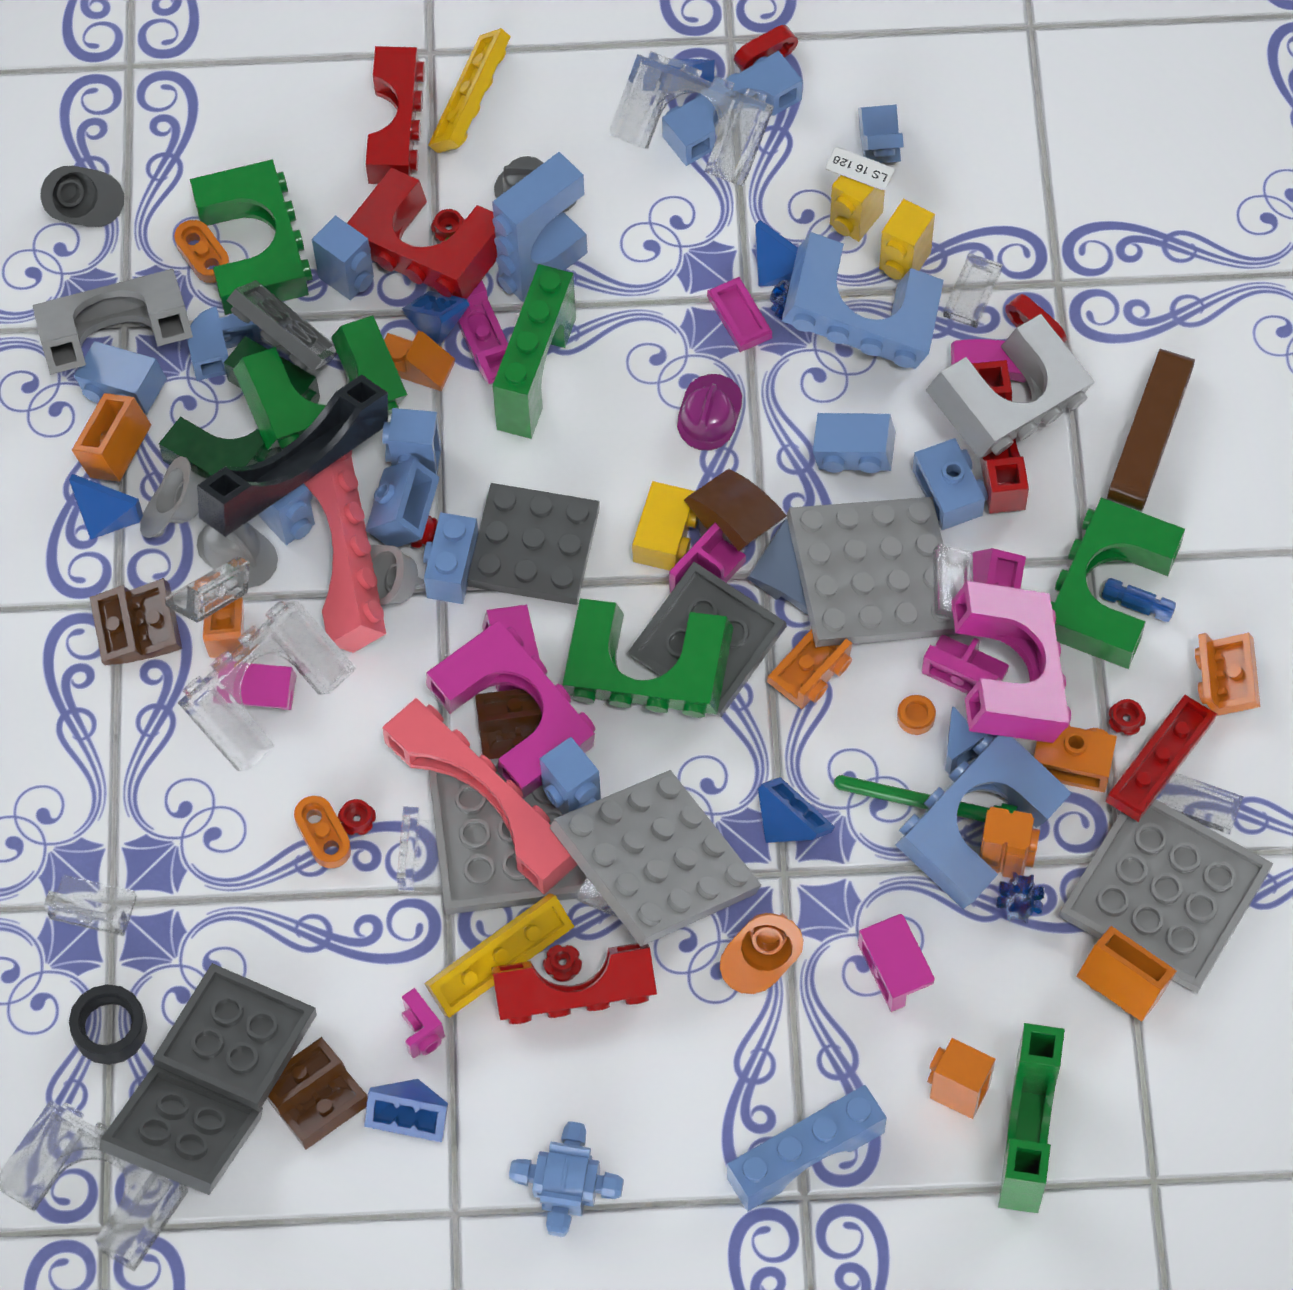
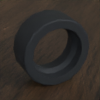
[69,984,148,1065]

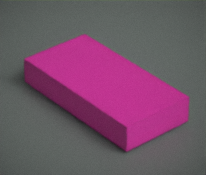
[707,277,772,352]

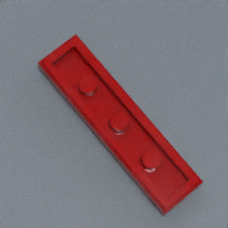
[1105,695,1217,822]

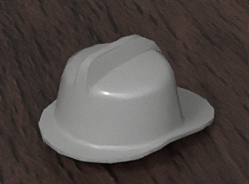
[140,456,206,538]
[196,522,278,588]
[370,544,424,605]

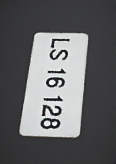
[825,147,895,190]

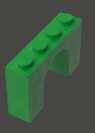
[190,159,313,315]
[492,264,576,439]
[233,315,408,450]
[1051,497,1185,669]
[562,598,734,718]
[998,1023,1065,1214]

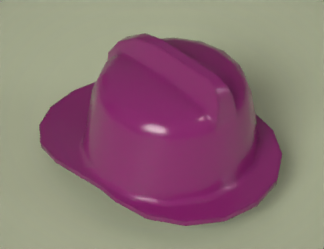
[677,374,743,451]

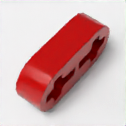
[733,25,798,71]
[1005,294,1067,343]

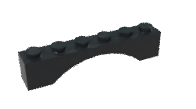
[197,374,388,537]

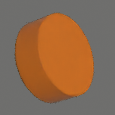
[897,695,936,735]

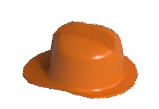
[720,913,804,994]

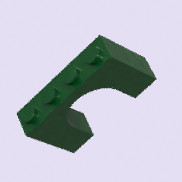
[159,336,320,479]

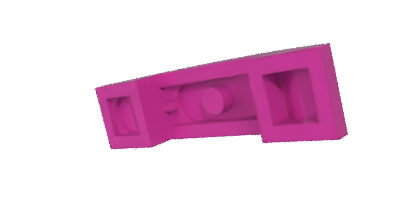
[458,280,508,384]

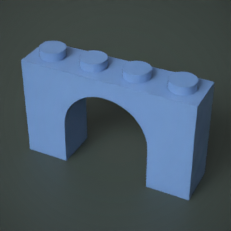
[492,152,588,302]
[782,232,944,369]
[895,734,1072,909]

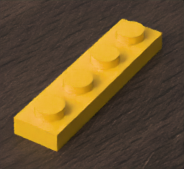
[428,28,511,153]
[424,893,575,1018]

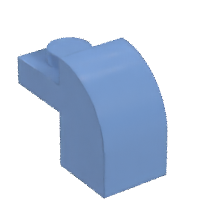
[858,104,904,163]
[187,306,262,381]

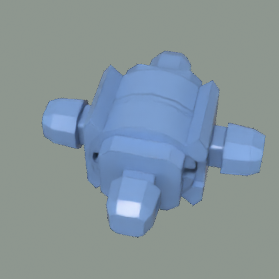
[509,1121,624,1237]

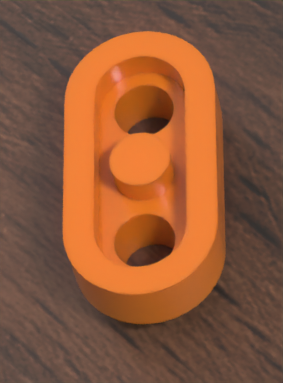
[174,220,230,283]
[294,795,351,868]

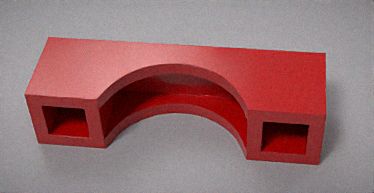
[365,46,425,184]
[971,360,1029,514]
[491,943,657,1024]

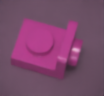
[401,988,445,1058]

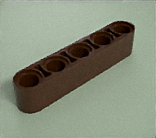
[1107,348,1195,512]

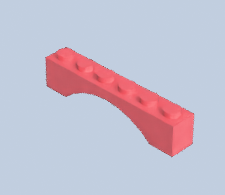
[304,450,386,653]
[382,698,578,895]

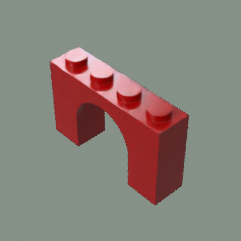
[347,168,497,299]

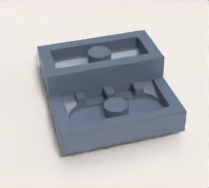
[747,519,809,616]

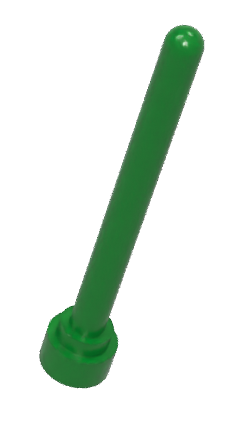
[834,775,1018,822]

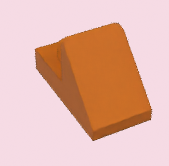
[384,330,455,392]
[203,597,247,658]

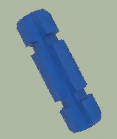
[1102,578,1176,622]

